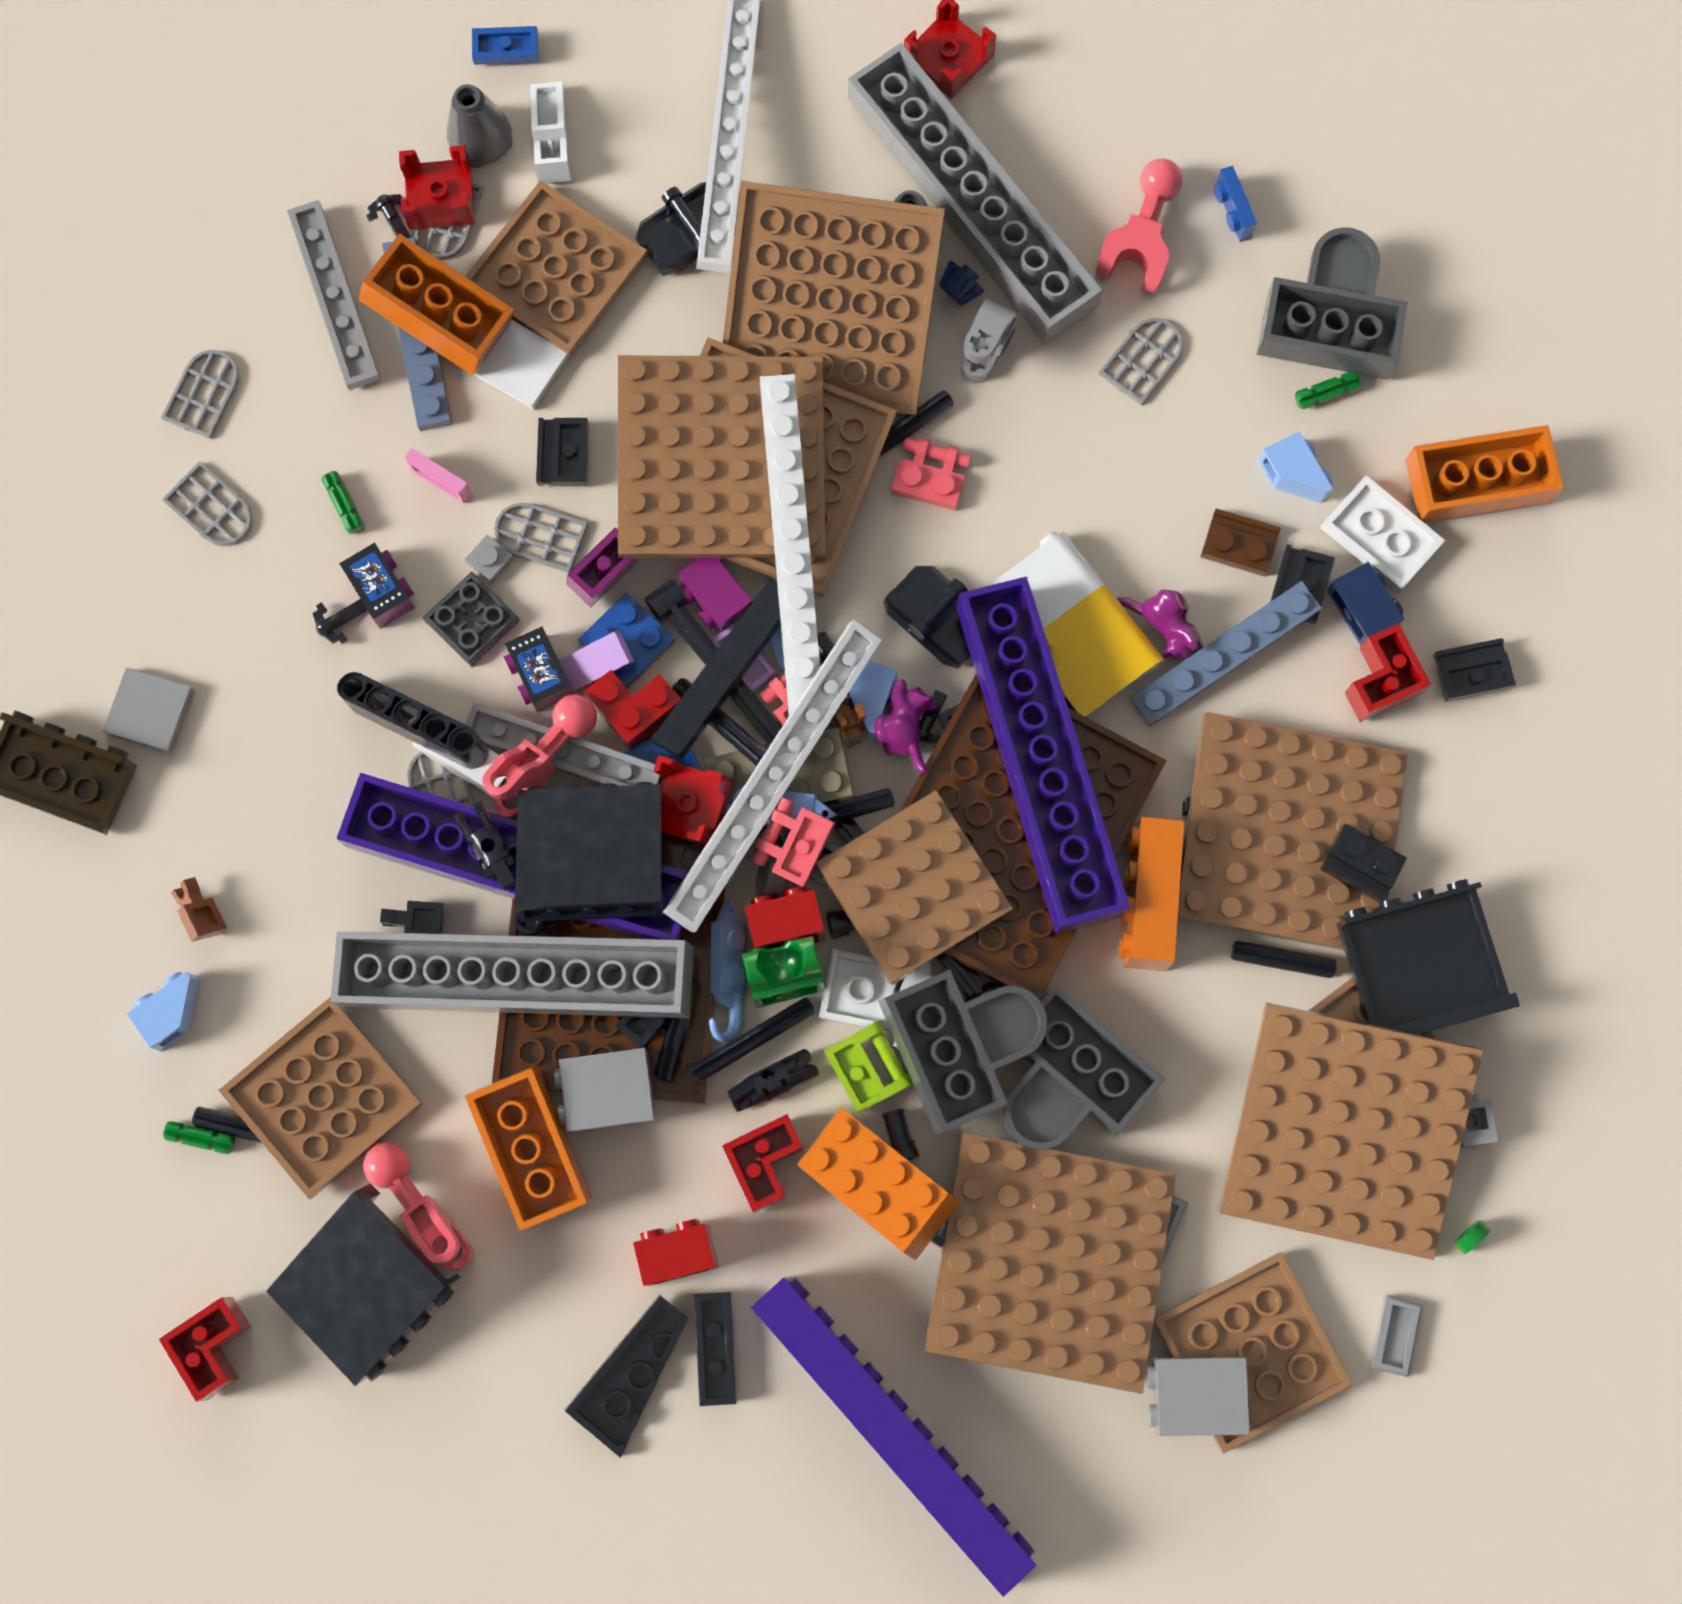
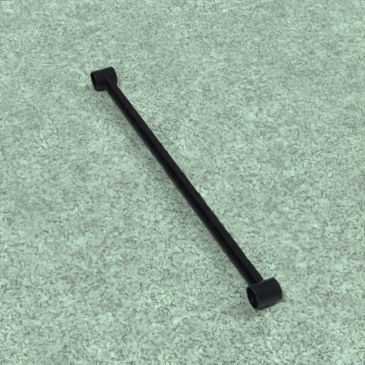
[644,578,999,1002]

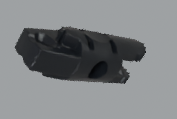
[453,800,516,891]
[727,1049,820,1112]

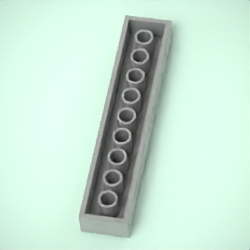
[848,43,1102,343]
[330,932,694,1018]

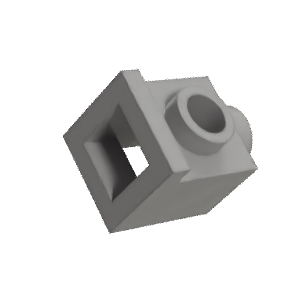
[1460,1094,1499,1148]

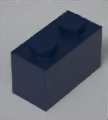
[1326,562,1405,646]

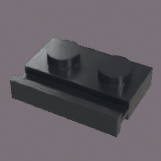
[536,418,589,486]
[1270,545,1335,624]
[1433,638,1516,702]
[1320,823,1407,903]

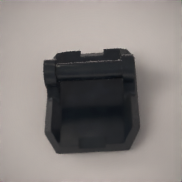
[635,182,738,276]
[883,566,971,669]

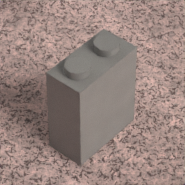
[554,1048,657,1134]
[1147,1357,1250,1436]

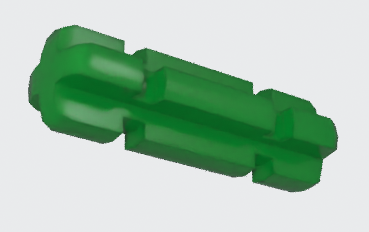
[1295,371,1361,409]
[321,471,365,534]
[163,1121,235,1154]

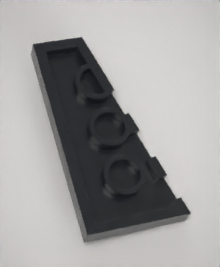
[565,1294,688,1458]

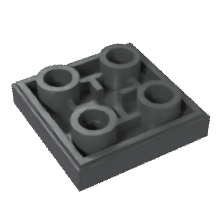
[422,571,520,667]

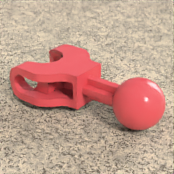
[1095,158,1183,294]
[482,694,597,820]
[363,1142,473,1271]

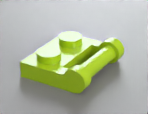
[824,1019,913,1113]

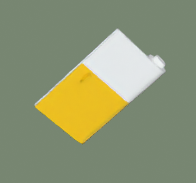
[988,531,1165,717]

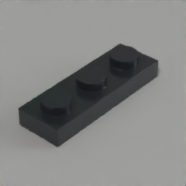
[694,1292,737,1406]

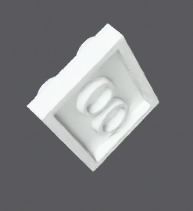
[1320,475,1445,593]

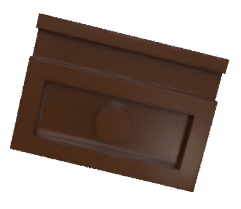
[1200,508,1281,577]

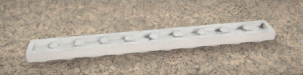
[696,0,760,274]
[760,374,820,715]
[663,620,882,932]

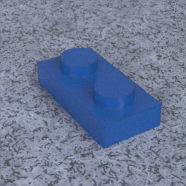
[472,26,539,65]
[1214,165,1257,242]

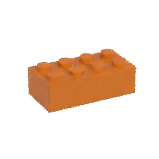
[359,233,514,376]
[1405,425,1564,523]
[1118,817,1184,971]
[465,1064,593,1231]
[797,1107,960,1260]

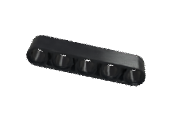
[337,672,489,769]

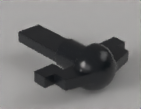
[366,194,411,238]
[312,599,367,645]
[919,690,948,744]

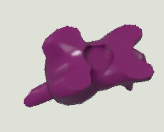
[1117,589,1204,659]
[874,679,937,774]

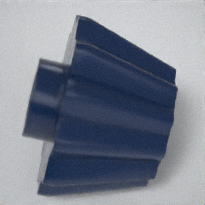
[939,260,985,306]

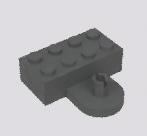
[1256,227,1408,380]
[878,970,1047,1134]
[1003,984,1166,1150]

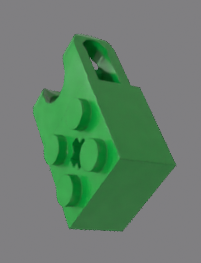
[742,936,825,1008]

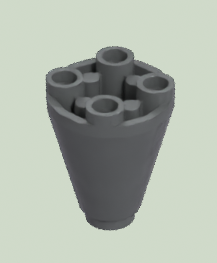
[447,84,513,168]

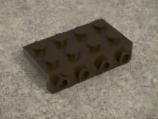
[0,710,137,835]

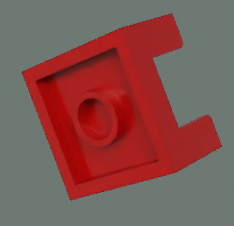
[904,0,997,99]
[399,145,475,230]
[654,755,735,846]

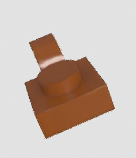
[834,703,867,748]
[171,877,227,942]

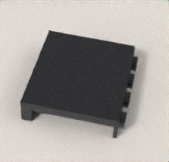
[515,782,664,922]
[1336,879,1520,1035]
[266,1183,461,1386]

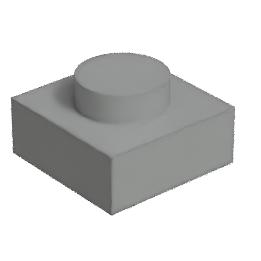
[465,535,514,584]

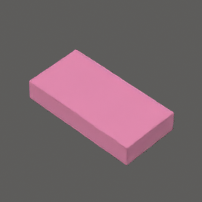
[405,448,473,503]

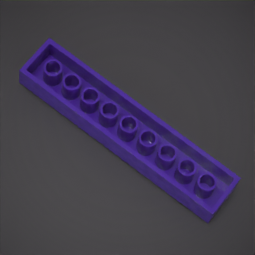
[956,576,1130,935]
[336,772,688,940]
[750,1277,1037,1597]

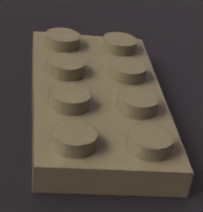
[706,727,856,805]

